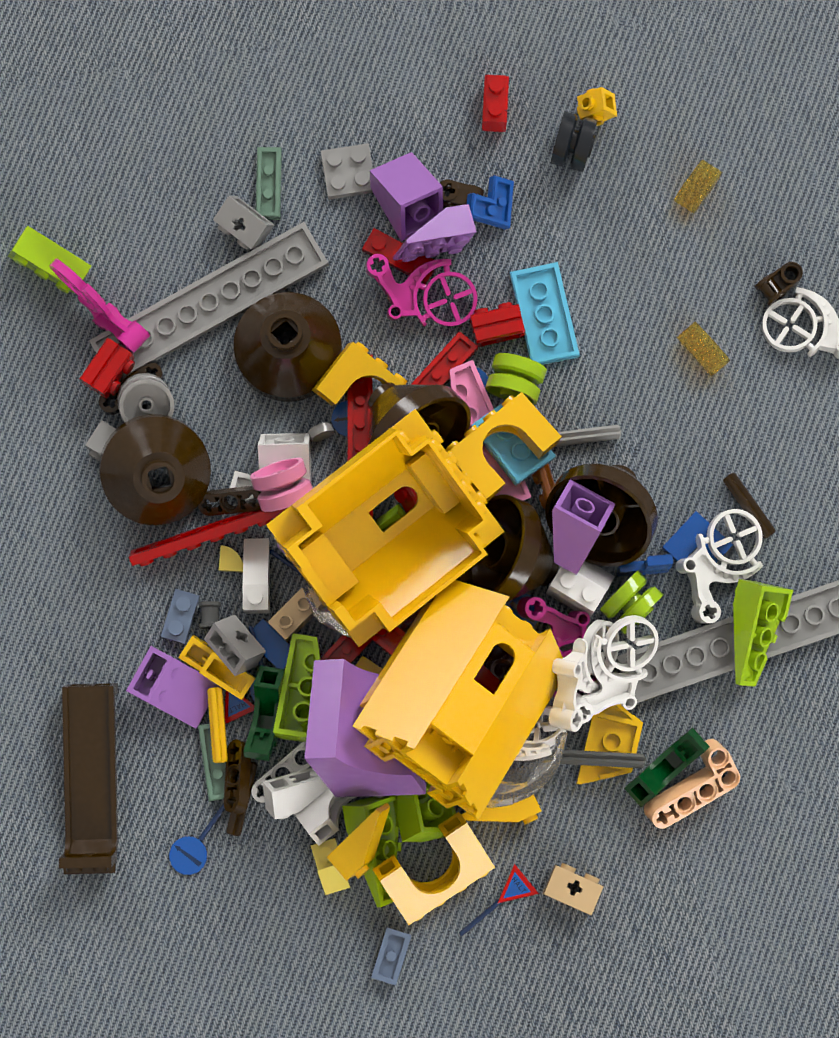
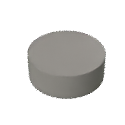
[308,422,334,442]

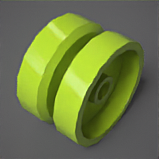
[485,353,547,405]
[600,570,663,635]

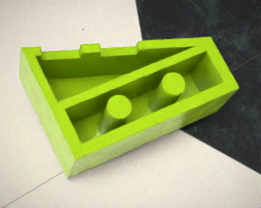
[7,225,91,294]

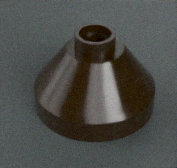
[234,292,342,402]
[368,383,471,449]
[99,414,211,526]
[545,464,658,567]
[456,494,559,603]

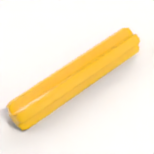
[207,687,228,763]

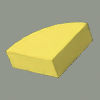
[219,545,243,573]

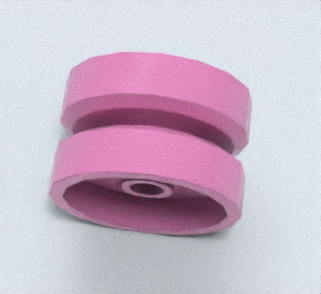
[250,458,313,512]

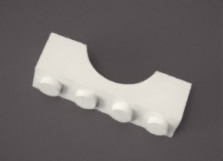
[294,789,382,846]

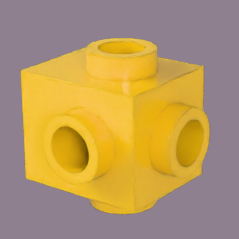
[577,87,617,126]

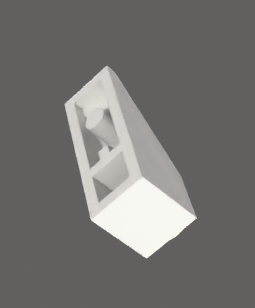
[243,538,270,614]
[262,768,329,819]

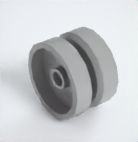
[117,373,174,423]

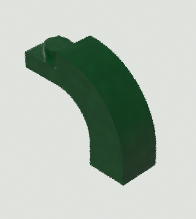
[243,666,285,761]
[624,727,710,807]

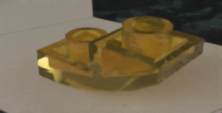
[673,159,723,214]
[677,321,730,377]

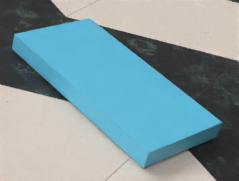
[510,262,580,365]

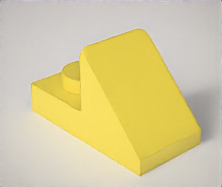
[311,838,350,895]

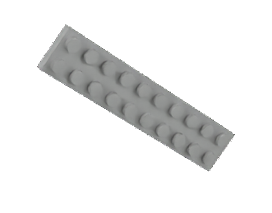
[89,222,328,381]
[616,580,839,703]

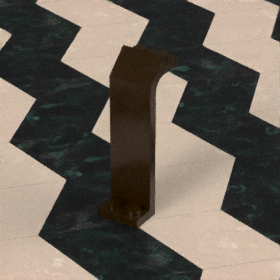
[59,683,118,874]

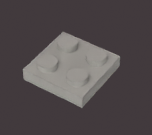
[321,143,373,200]

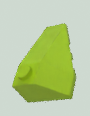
[733,579,793,687]
[342,795,402,908]

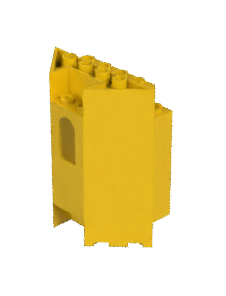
[266,409,504,647]
[353,580,563,820]

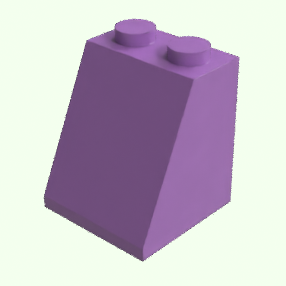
[370,152,443,241]
[552,479,615,575]

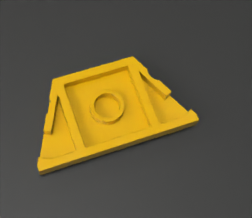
[576,704,643,785]

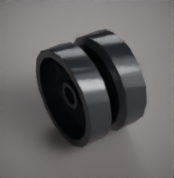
[550,111,598,172]

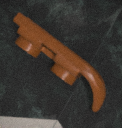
[532,464,555,509]

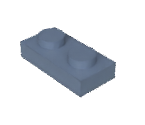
[161,589,200,645]
[371,927,411,986]

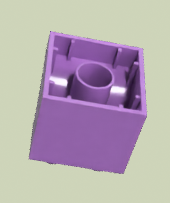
[304,659,426,797]

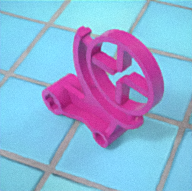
[365,254,477,327]
[49,259,150,354]
[517,596,597,698]

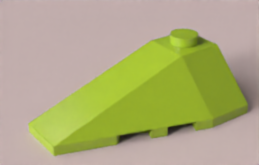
[273,633,321,742]
[397,782,456,842]

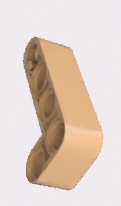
[644,739,740,829]

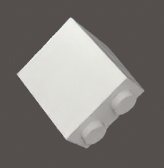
[258,433,311,481]
[546,561,615,617]

